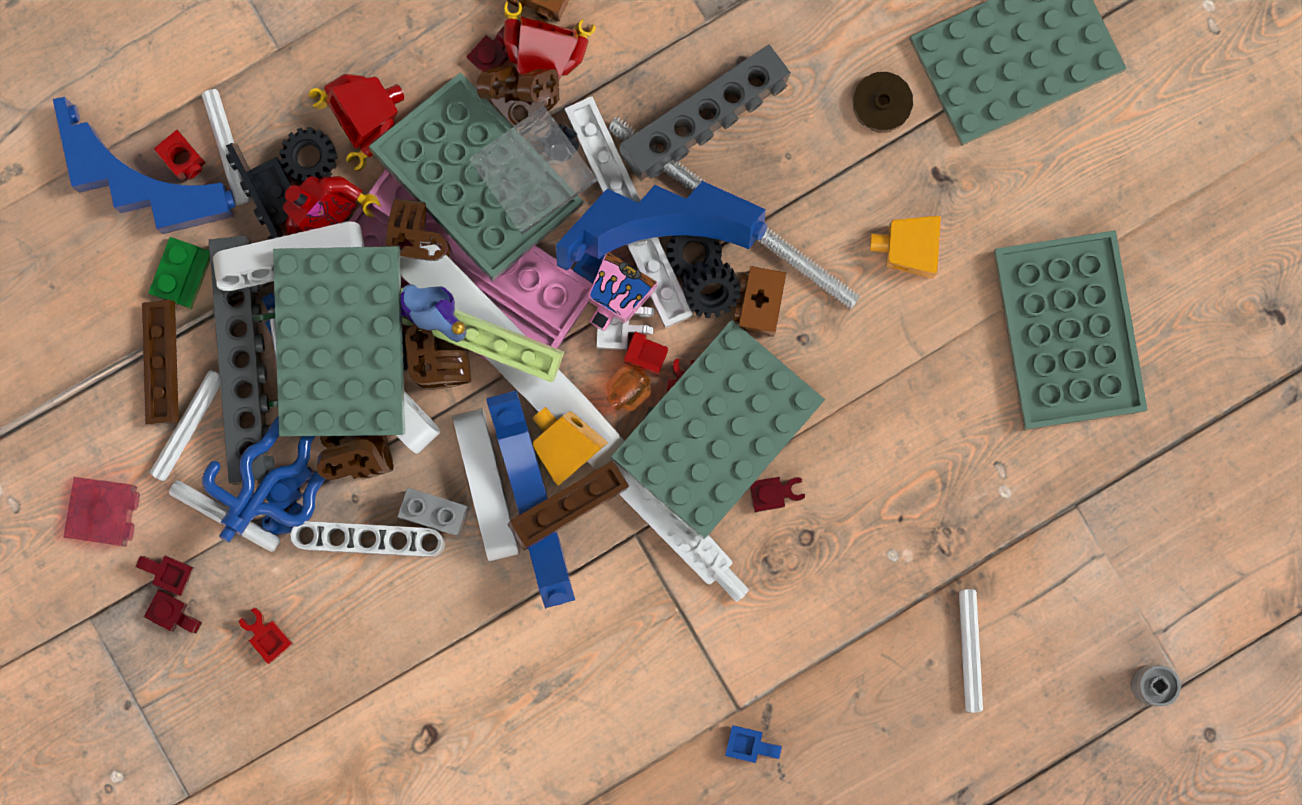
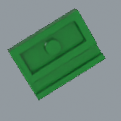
[148,237,210,309]

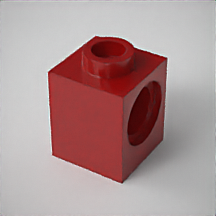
[154,130,206,182]

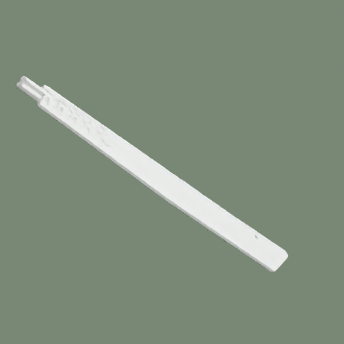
[400,245,750,602]

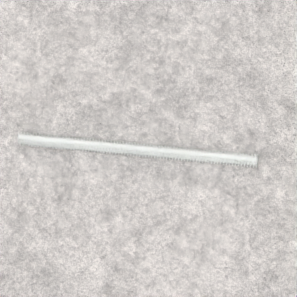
[608,116,861,310]

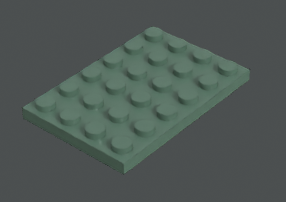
[910,0,1127,146]
[369,72,584,282]
[994,230,1148,430]
[273,246,405,436]
[611,320,825,540]

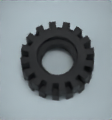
[279,127,337,184]
[667,235,722,279]
[682,259,741,318]

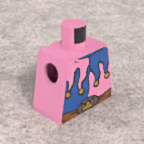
[588,252,658,331]

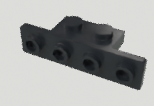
[226,143,292,240]

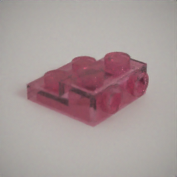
[63,477,140,547]

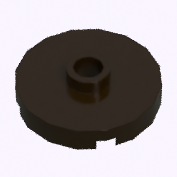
[853,72,913,133]

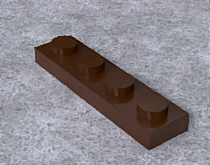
[142,300,179,425]
[507,461,629,551]

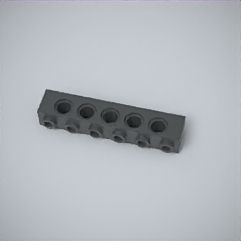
[619,44,791,182]

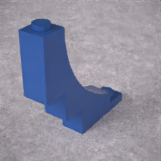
[53,96,236,234]
[556,181,767,270]
[486,390,575,609]

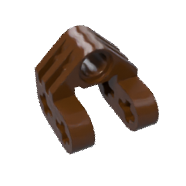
[476,66,560,128]
[386,198,452,261]
[405,324,472,390]
[317,435,394,480]

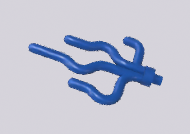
[202,416,325,543]

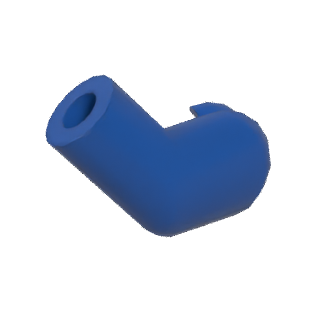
[262,502,303,535]

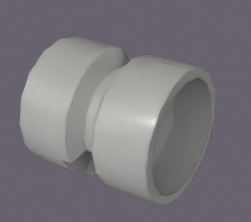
[1131,665,1181,706]

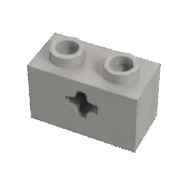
[398,487,469,537]

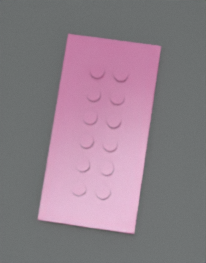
[349,169,593,363]

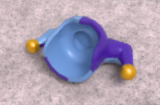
[400,284,467,342]

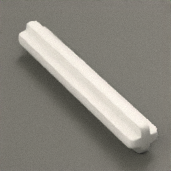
[202,89,251,205]
[150,370,221,481]
[169,480,281,552]
[959,589,983,713]

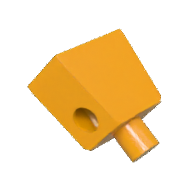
[869,216,941,278]
[532,407,608,486]

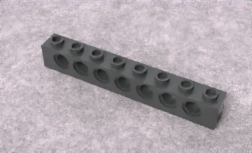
[209,236,275,485]

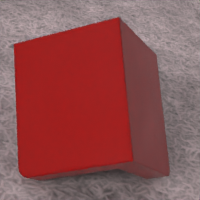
[624,331,668,376]

